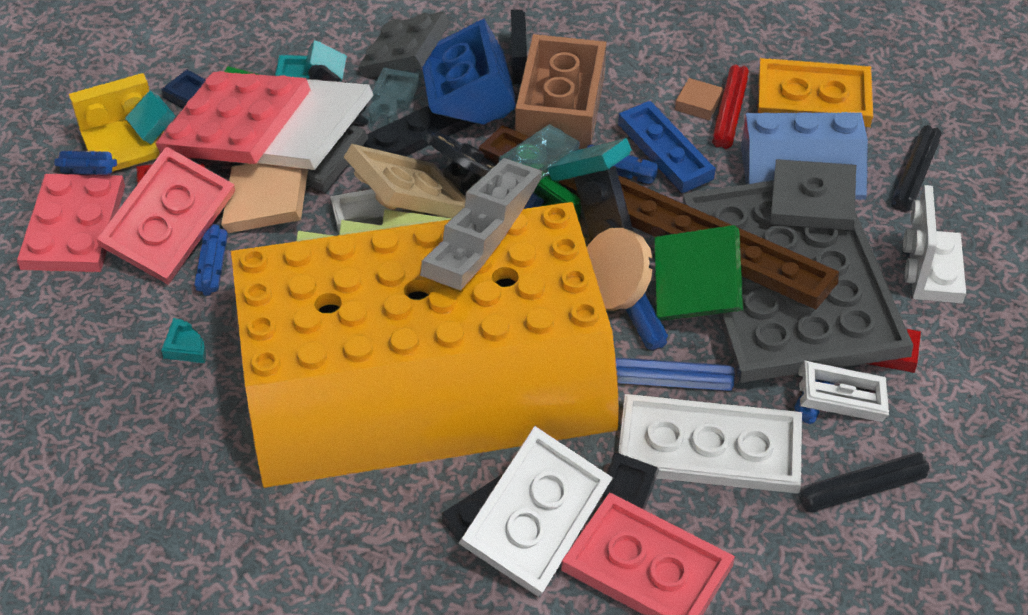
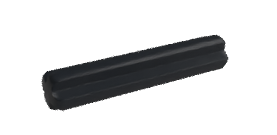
[891,125,942,212]
[799,452,930,513]

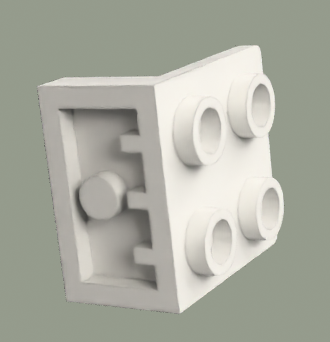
[903,185,966,303]

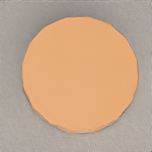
[587,228,653,311]

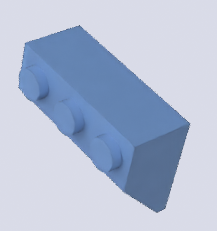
[741,112,868,200]

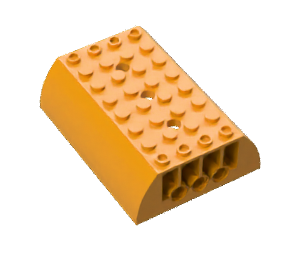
[231,202,618,488]

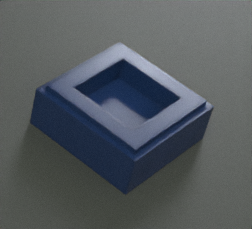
[161,69,206,108]

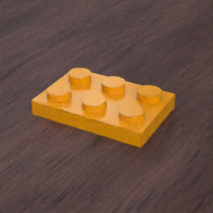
[757,58,873,127]

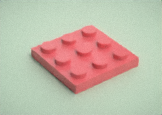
[155,71,311,164]

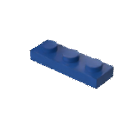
[618,101,716,194]

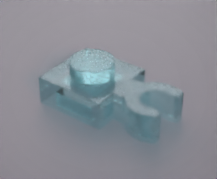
[369,67,420,124]

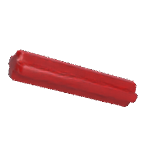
[712,64,749,149]

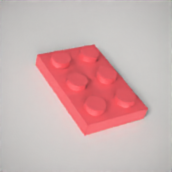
[97,147,235,285]
[17,174,125,272]
[561,493,735,615]

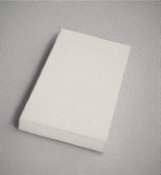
[619,394,802,494]

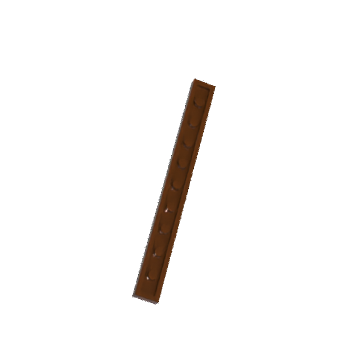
[479,125,839,310]

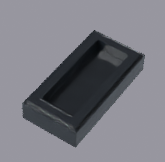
[511,9,527,84]

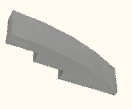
[420,158,542,291]

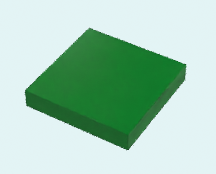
[655,225,743,321]

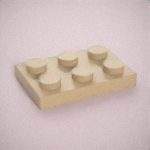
[344,144,466,218]

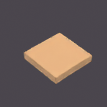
[221,163,308,233]

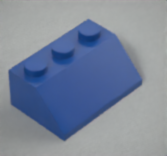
[422,18,517,124]

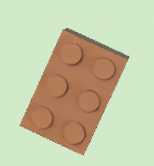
[515,34,607,150]

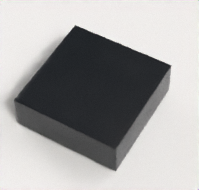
[601,452,659,510]

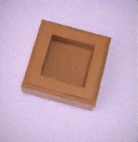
[675,78,724,121]

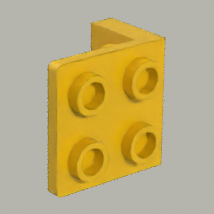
[69,73,164,175]

